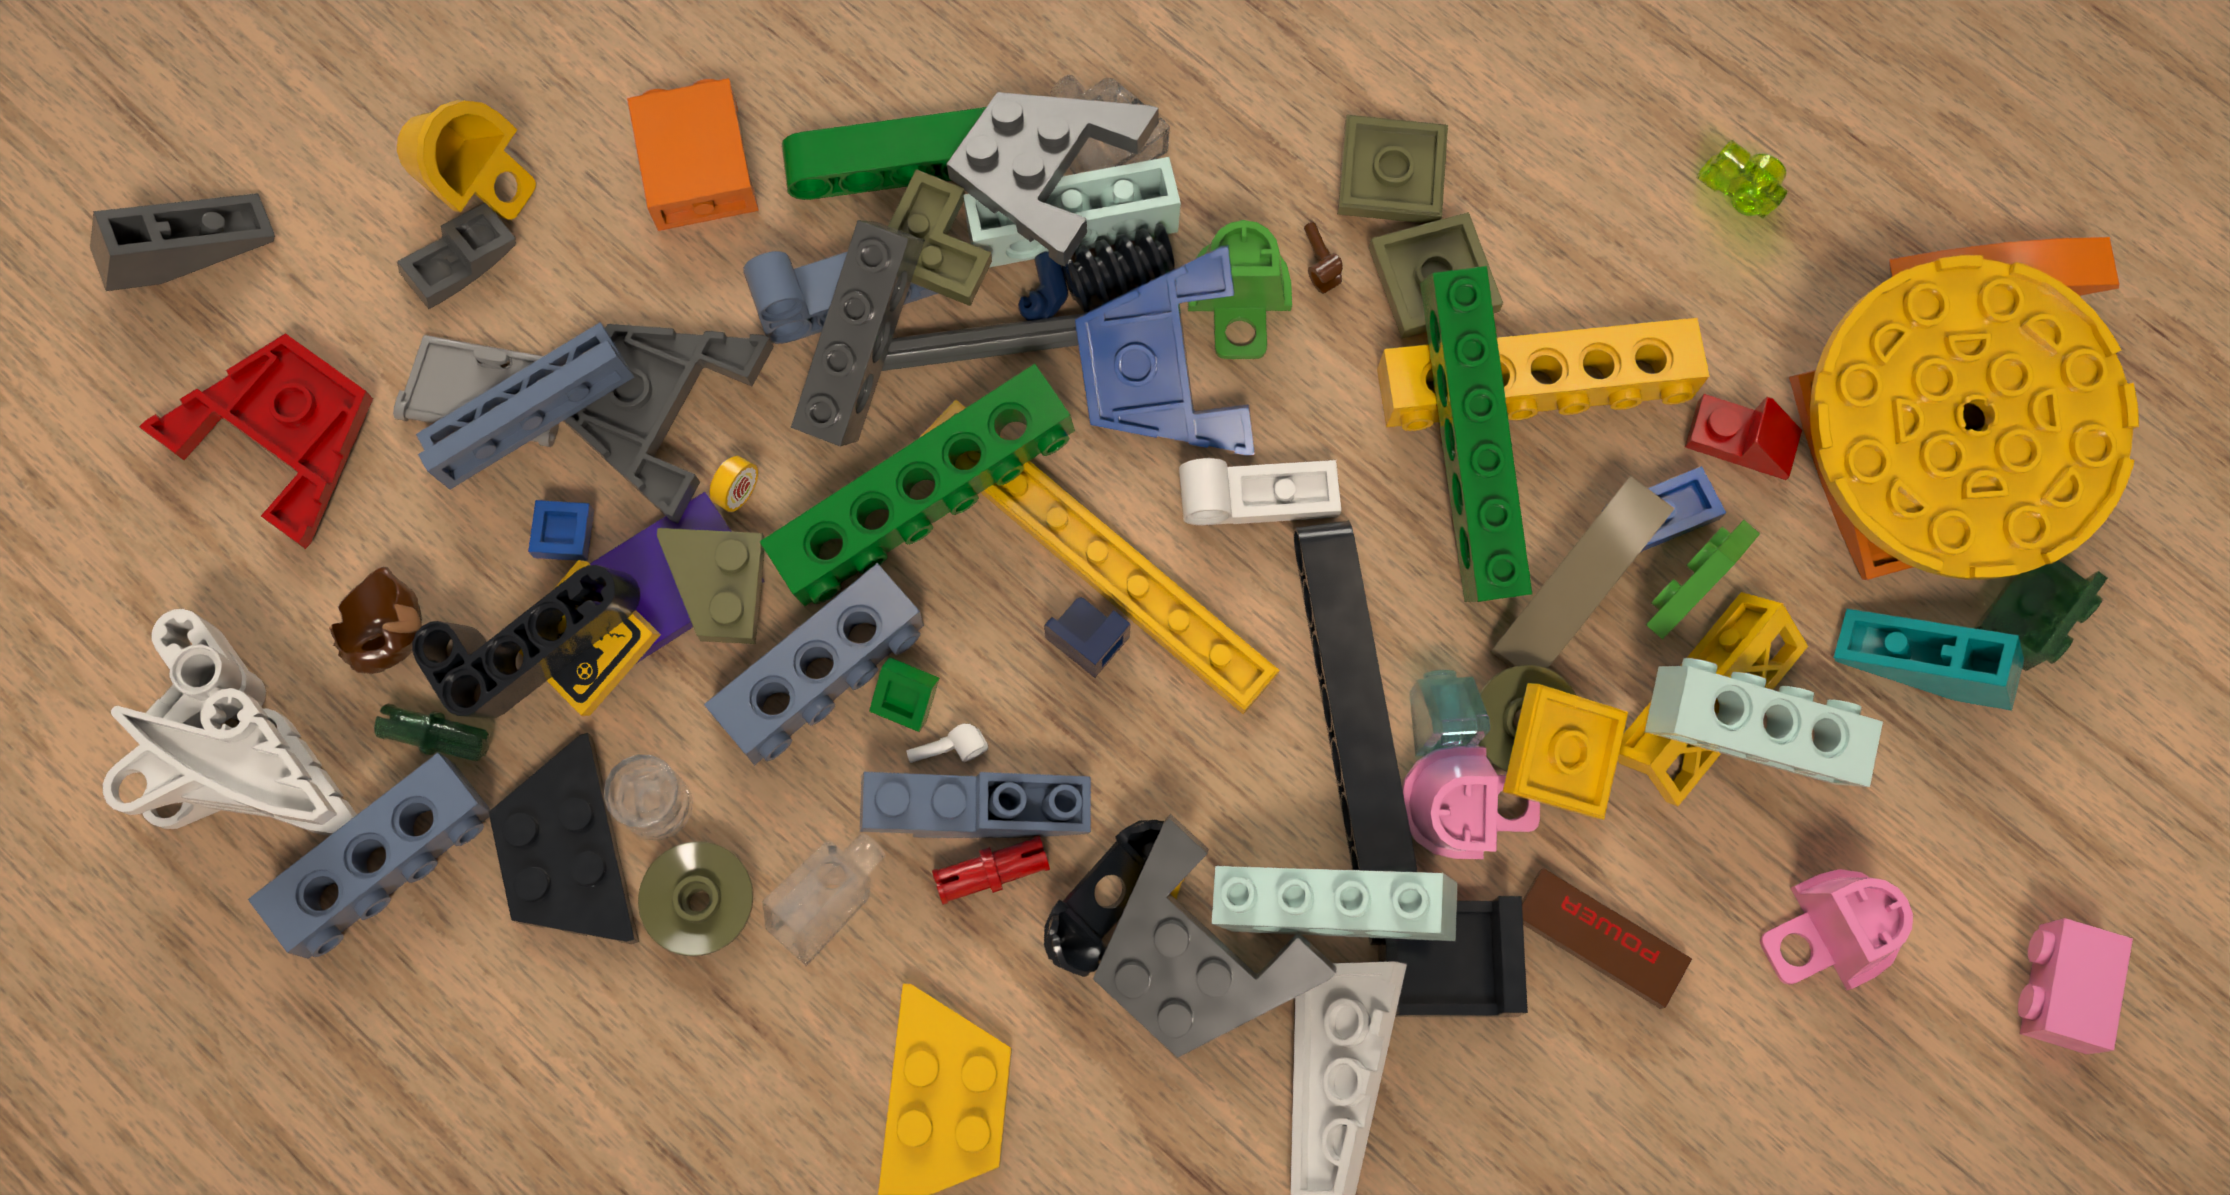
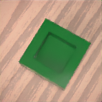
[869,657,940,732]

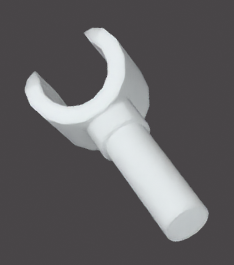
[907,724,989,763]

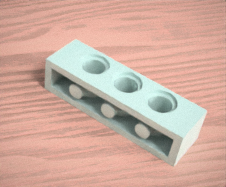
[963,157,1181,268]
[1645,658,1883,787]
[1212,866,1457,941]

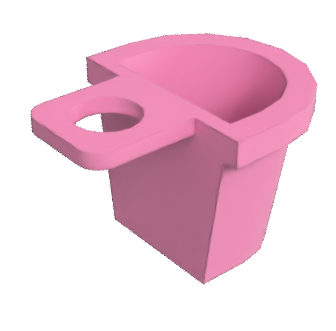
[1402,746,1540,859]
[1760,869,1913,990]

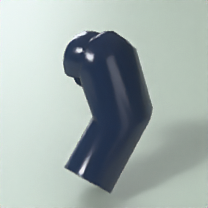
[1018,252,1068,321]

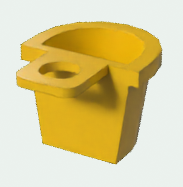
[397,100,536,220]

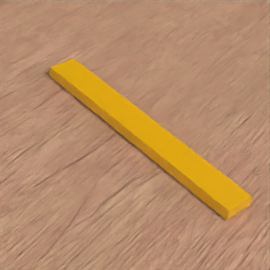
[920,400,1280,714]

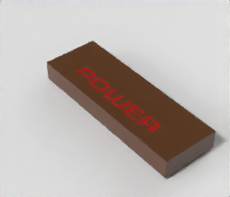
[1522,868,1692,1009]

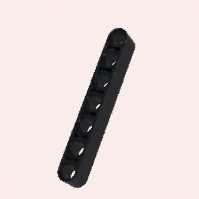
[1294,520,1417,872]

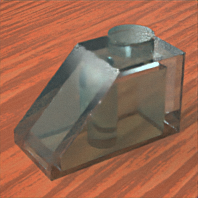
[1409,670,1491,756]

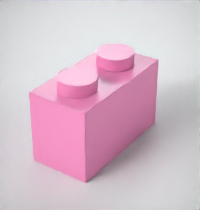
[2018,918,2133,1054]

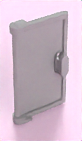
[393,335,564,447]

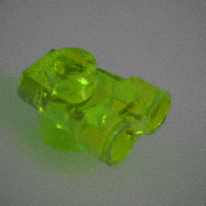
[1696,140,1788,219]

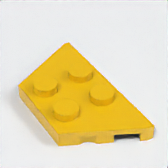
[878,983,1012,1195]

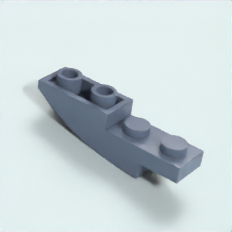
[860,772,1091,838]

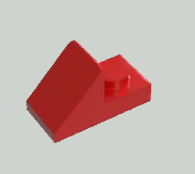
[1685,394,1802,480]

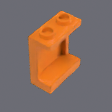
[627,78,759,231]

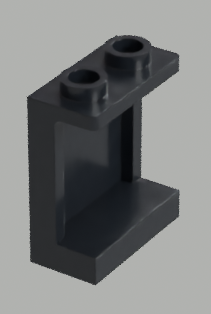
[1368,896,1528,1017]

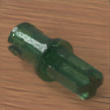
[374,703,490,761]

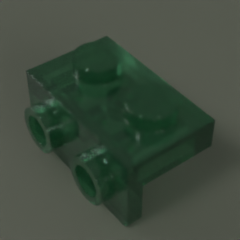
[1974,560,2108,671]

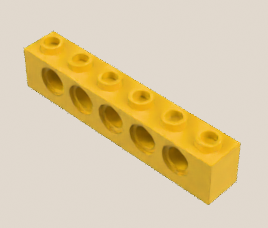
[1377,318,1710,431]

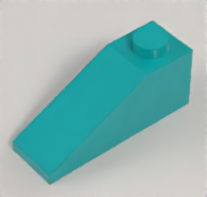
[1833,609,2024,711]

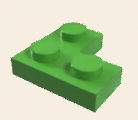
[1646,520,1760,640]

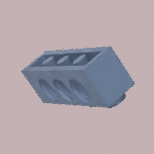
[704,563,924,766]
[248,753,491,959]

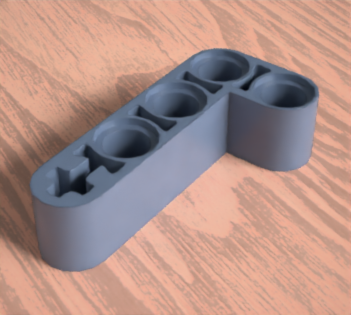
[743,251,938,344]

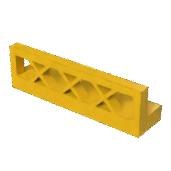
[1618,592,1808,807]

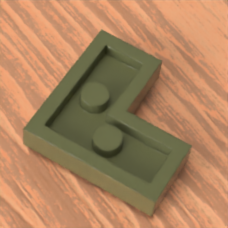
[888,170,992,306]

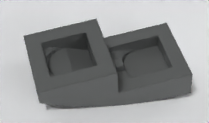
[397,203,516,309]

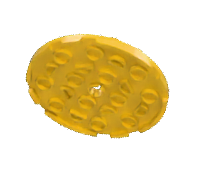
[1810,255,2139,580]

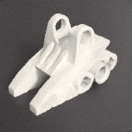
[103,609,357,836]

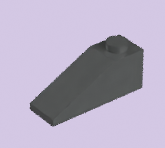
[90,193,275,291]

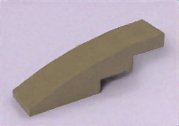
[1491,476,1675,669]

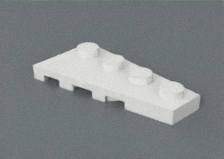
[1291,962,1407,1195]

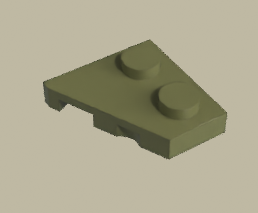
[657,528,765,644]

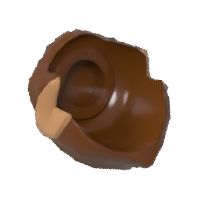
[329,567,422,675]

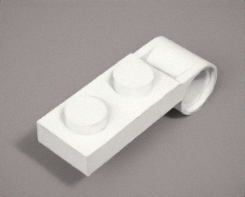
[1179,458,1341,525]

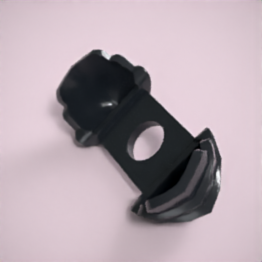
[1044,820,1164,977]

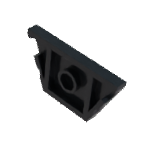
[489,733,639,944]

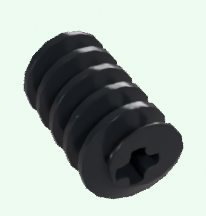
[1062,224,1175,313]

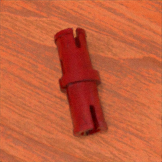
[932,835,1050,905]

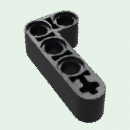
[412,565,640,718]

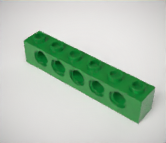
[1420,266,1532,602]
[759,364,1075,606]

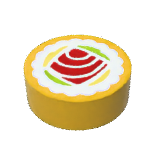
[709,456,758,512]

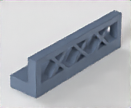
[416,322,634,490]

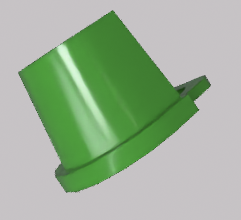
[1188,220,1292,359]

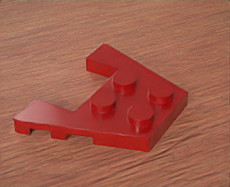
[139,333,373,549]

